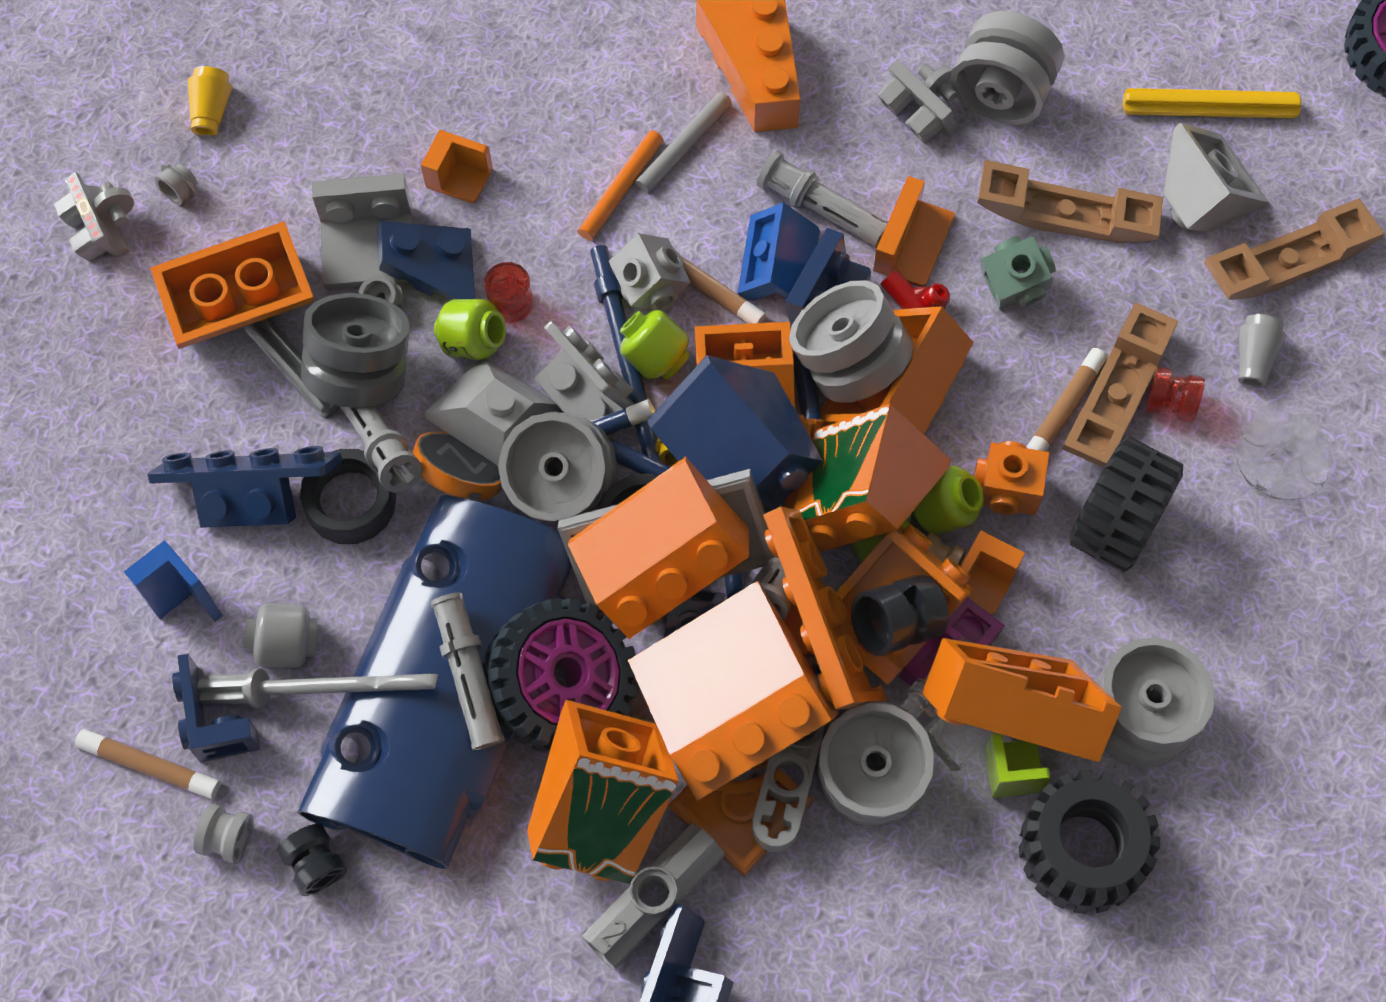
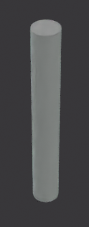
[635,92,732,194]

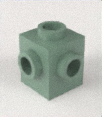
[981,236,1056,310]

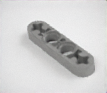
[752,657,827,853]

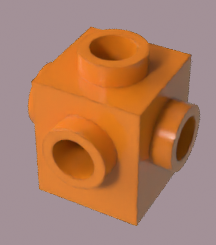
[974,441,1049,515]

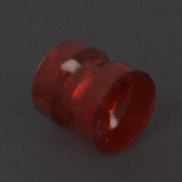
[484,262,533,323]
[1145,366,1205,423]

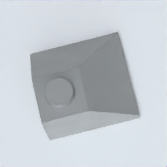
[1163,123,1269,233]
[424,359,558,465]

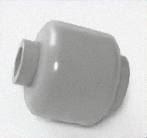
[243,602,318,669]

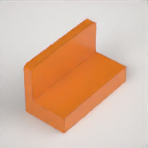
[873,176,955,287]

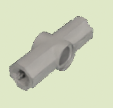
[582,823,725,970]

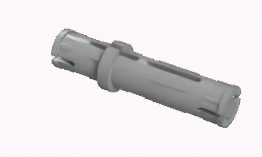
[431,592,505,750]

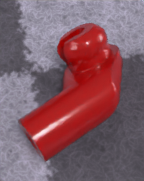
[880,269,950,309]

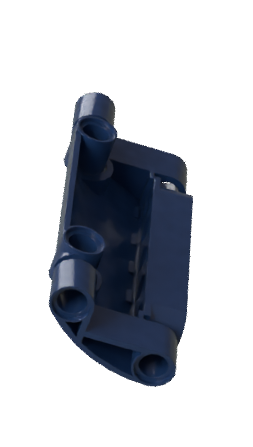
[297,495,572,869]

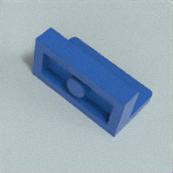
[737,202,820,301]
[124,540,223,622]

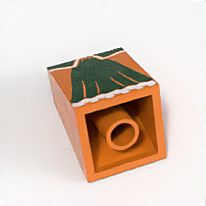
[794,404,951,552]
[527,700,679,884]

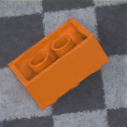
[150,221,315,349]
[820,306,974,434]
[568,457,749,639]

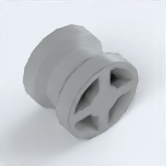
[193,803,254,865]

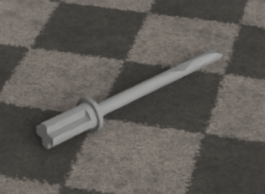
[197,668,438,708]

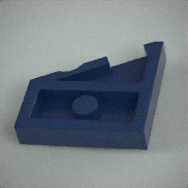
[377,220,475,300]

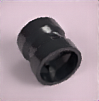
[277,823,348,896]

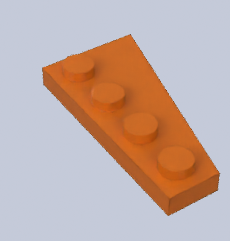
[763,507,888,710]

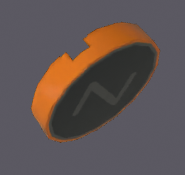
[412,432,502,500]

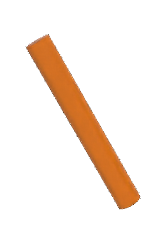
[577,130,664,241]

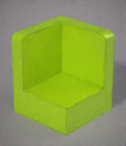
[984,733,1051,798]

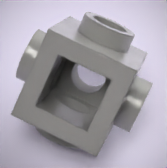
[609,233,691,310]

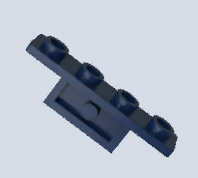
[147,446,343,528]
[640,903,734,1002]

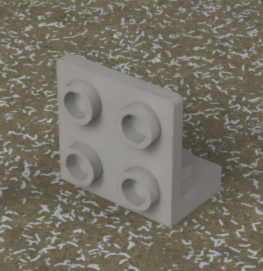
[312,173,413,289]
[534,321,634,438]

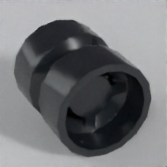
[851,574,949,656]

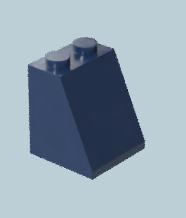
[647,355,823,514]

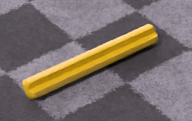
[1122,88,1302,119]

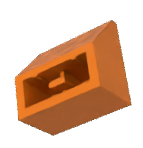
[695,322,795,409]

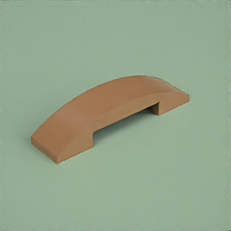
[977,160,1163,242]
[1204,198,1385,300]
[1062,302,1178,468]

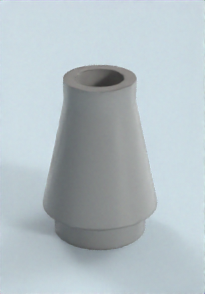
[1238,314,1287,388]

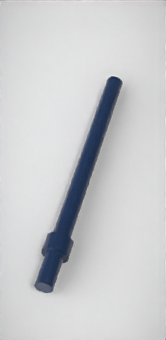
[590,245,661,462]

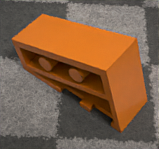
[696,0,800,132]
[922,638,1122,762]

